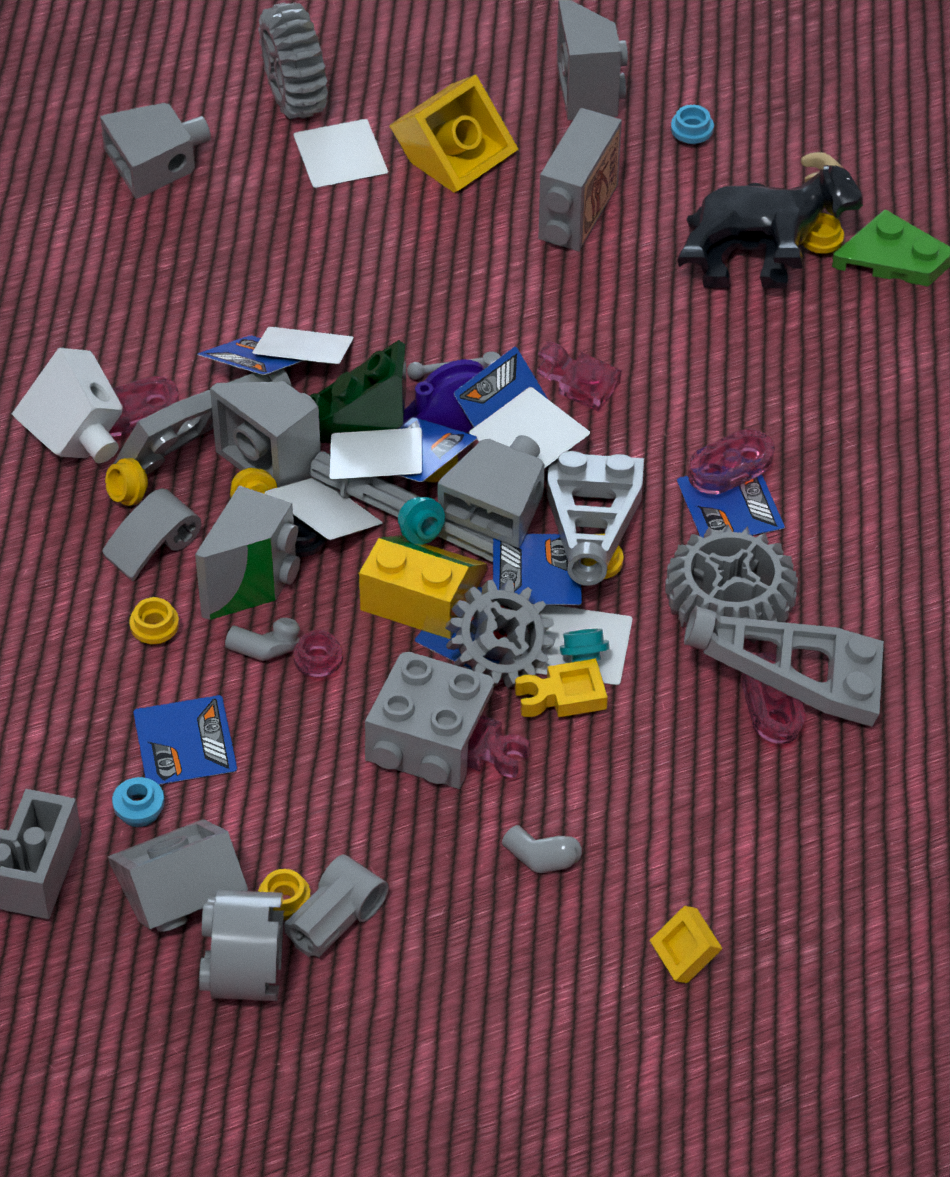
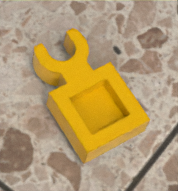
[515,658,608,717]

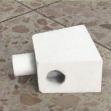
[12,348,122,463]

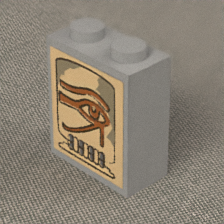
[538,108,622,251]

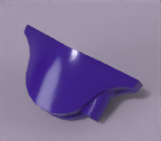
[403,359,485,433]

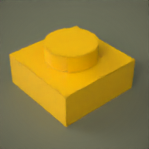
[650,905,723,983]

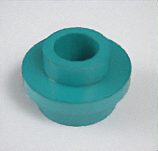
[398,497,445,545]
[560,628,610,662]

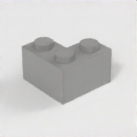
[0,789,82,919]

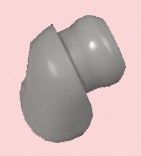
[502,825,582,873]

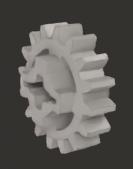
[445,579,555,689]

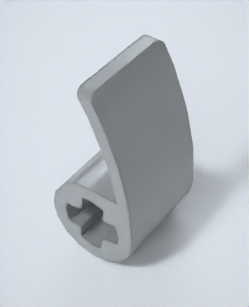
[103,488,201,581]

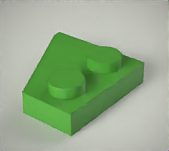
[832,209,950,287]

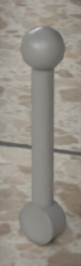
[407,351,501,380]

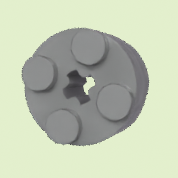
[199,890,284,1001]

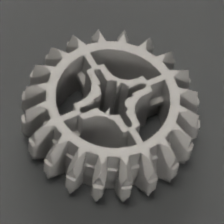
[258,2,328,119]
[665,525,798,644]

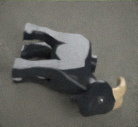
[677,152,863,289]

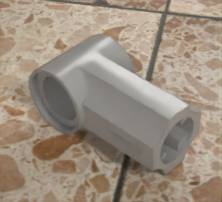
[284,854,389,957]

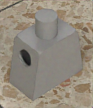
[100,103,211,199]
[438,435,545,548]

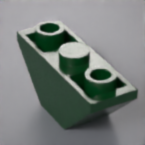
[310,340,406,443]

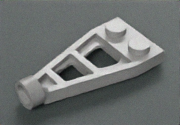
[113,368,292,474]
[547,451,644,586]
[684,606,884,727]

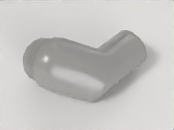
[225,618,300,661]

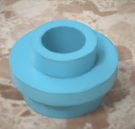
[671,105,714,144]
[112,777,164,827]

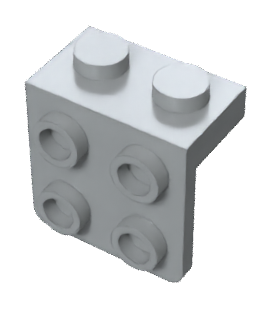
[365,652,494,789]

